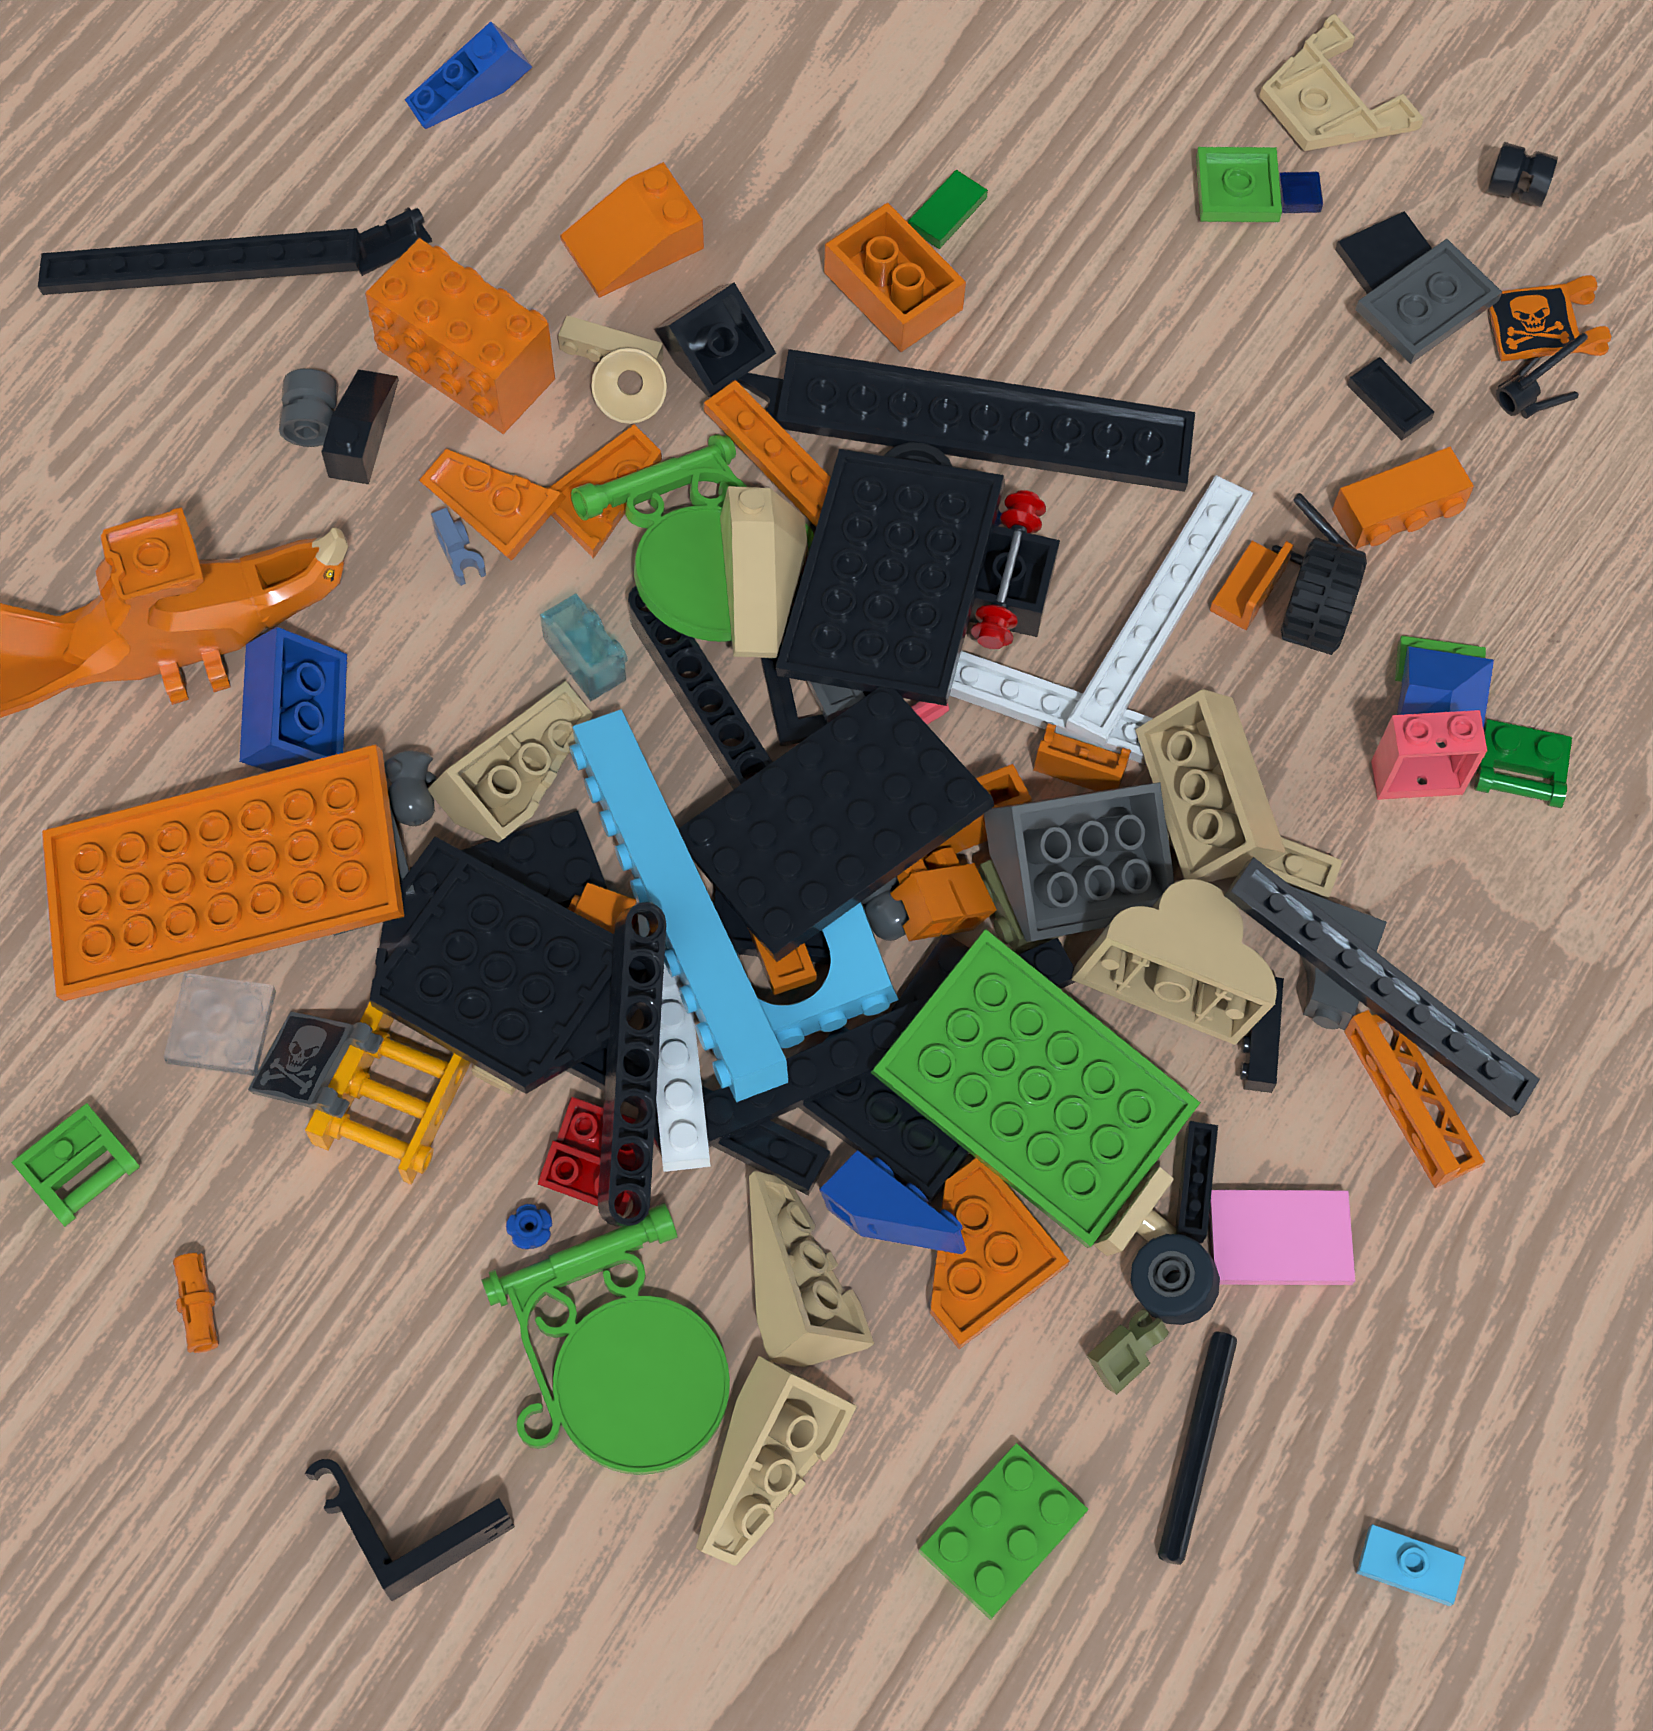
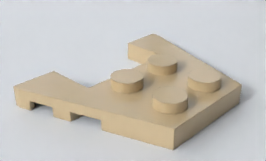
[1260,14,1424,151]

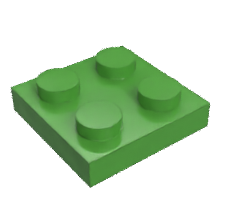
[1196,147,1282,222]

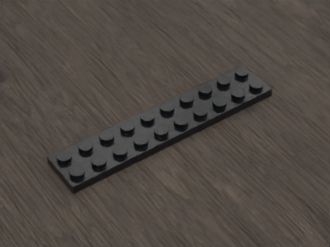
[776,349,1195,492]

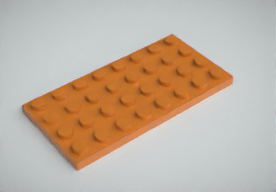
[42,744,404,1001]

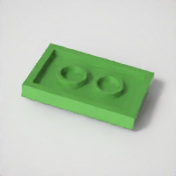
[919,1443,1089,1620]

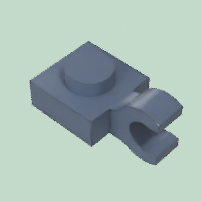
[431,507,486,586]

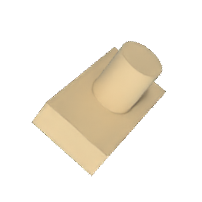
[1093,1167,1176,1256]

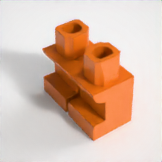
[890,847,997,941]

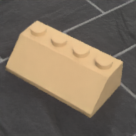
[1135,689,1286,882]

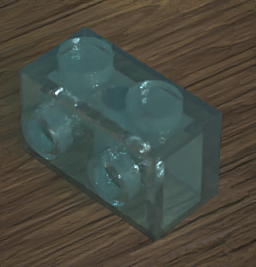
[540,593,628,702]

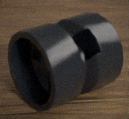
[1487,142,1558,207]

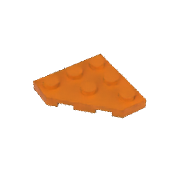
[930,1158,1070,1350]

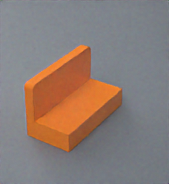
[1210,540,1294,630]

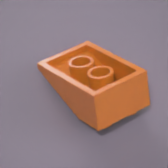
[560,162,704,298]

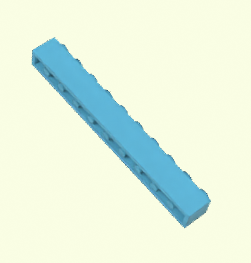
[569,709,788,1102]

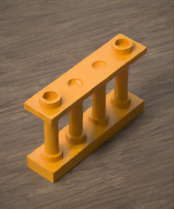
[305,1002,471,1185]

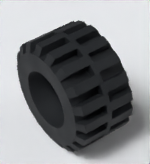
[1281,537,1367,655]

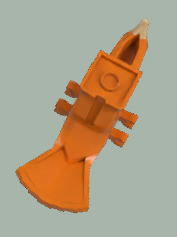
[0,507,348,718]

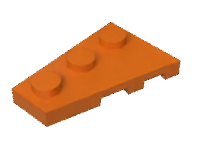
[549,424,662,559]
[419,449,566,561]

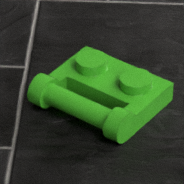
[11,1103,140,1227]

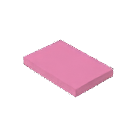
[1209,1190,1355,1285]

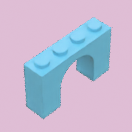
[732,902,898,1048]

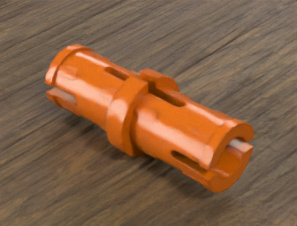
[173,1253,219,1353]

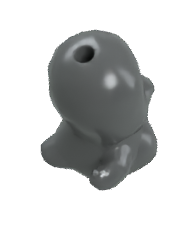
[384,751,438,826]
[862,876,909,941]

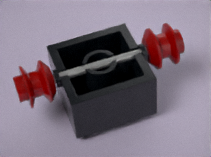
[969,490,1060,649]

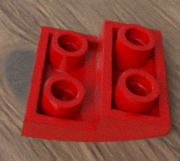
[538,1097,655,1216]

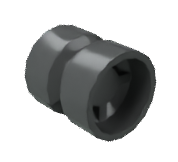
[279,369,338,447]

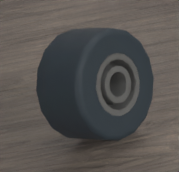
[1130,1234,1220,1325]

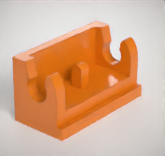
[1033,723,1131,791]

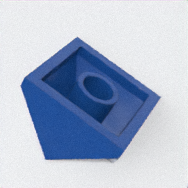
[1397,646,1494,728]

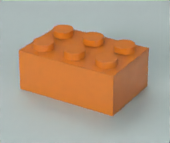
[824,202,966,352]

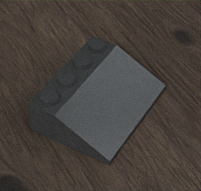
[984,782,1175,942]

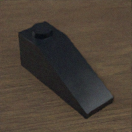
[321,369,399,485]

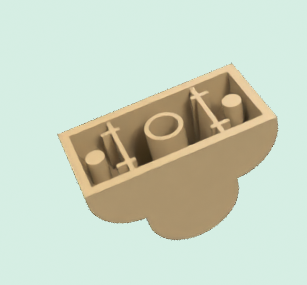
[1071,879,1277,1045]

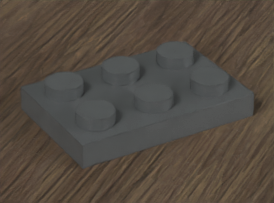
[1355,239,1502,364]

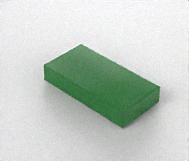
[908,170,988,249]

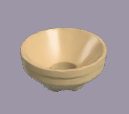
[591,347,667,424]

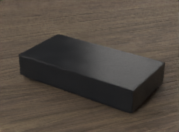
[1347,357,1435,441]

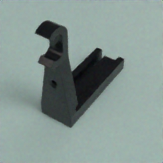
[305,1459,515,1601]

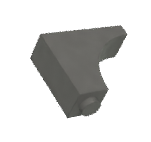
[1293,887,1387,1030]

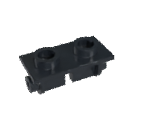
[359,207,432,276]

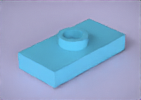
[1356,1524,1466,1606]

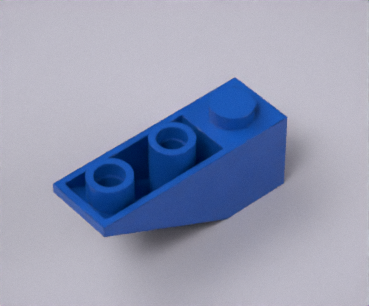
[405,22,532,129]
[820,1150,967,1254]

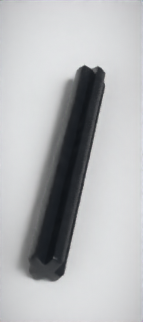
[1158,1331,1237,1565]

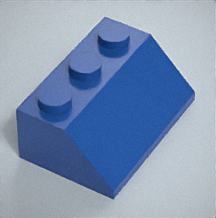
[239,627,347,772]

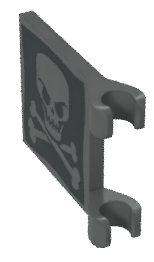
[248,1011,384,1118]

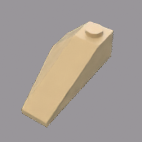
[696,1356,857,1566]

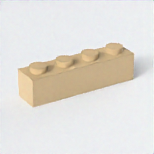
[558,315,664,375]

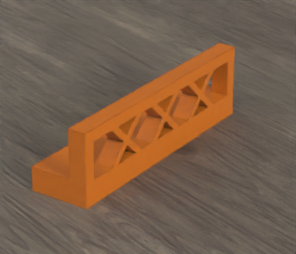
[1344,1010,1485,1188]

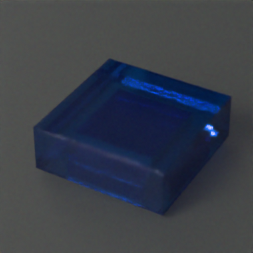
[1279,172,1323,213]

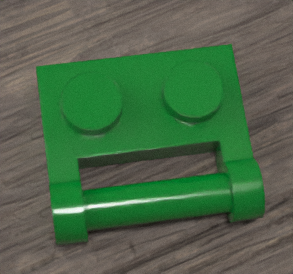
[1474,719,1573,809]

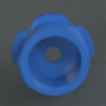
[506,1204,552,1249]

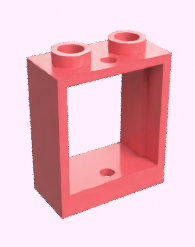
[1371,710,1487,800]

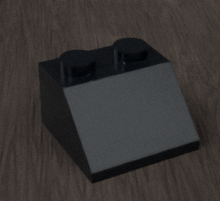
[655,282,777,397]

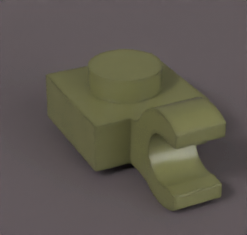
[1086,1309,1169,1395]

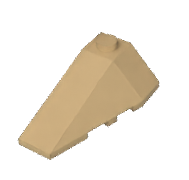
[720,486,808,658]
[428,681,593,842]
[749,1171,874,1367]

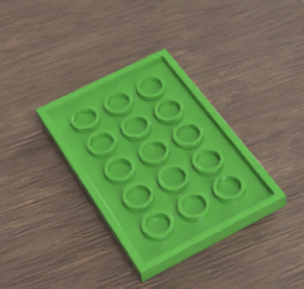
[870,929,1201,1248]

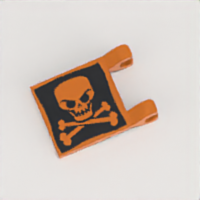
[1488,275,1612,362]

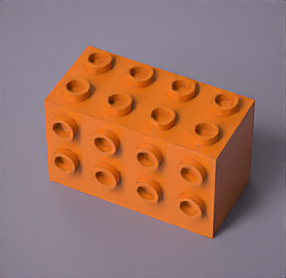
[365,238,555,435]

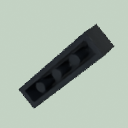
[1240,977,1284,1093]
[1175,1121,1218,1243]

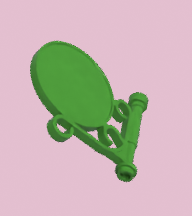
[571,434,814,642]
[481,1203,730,1475]

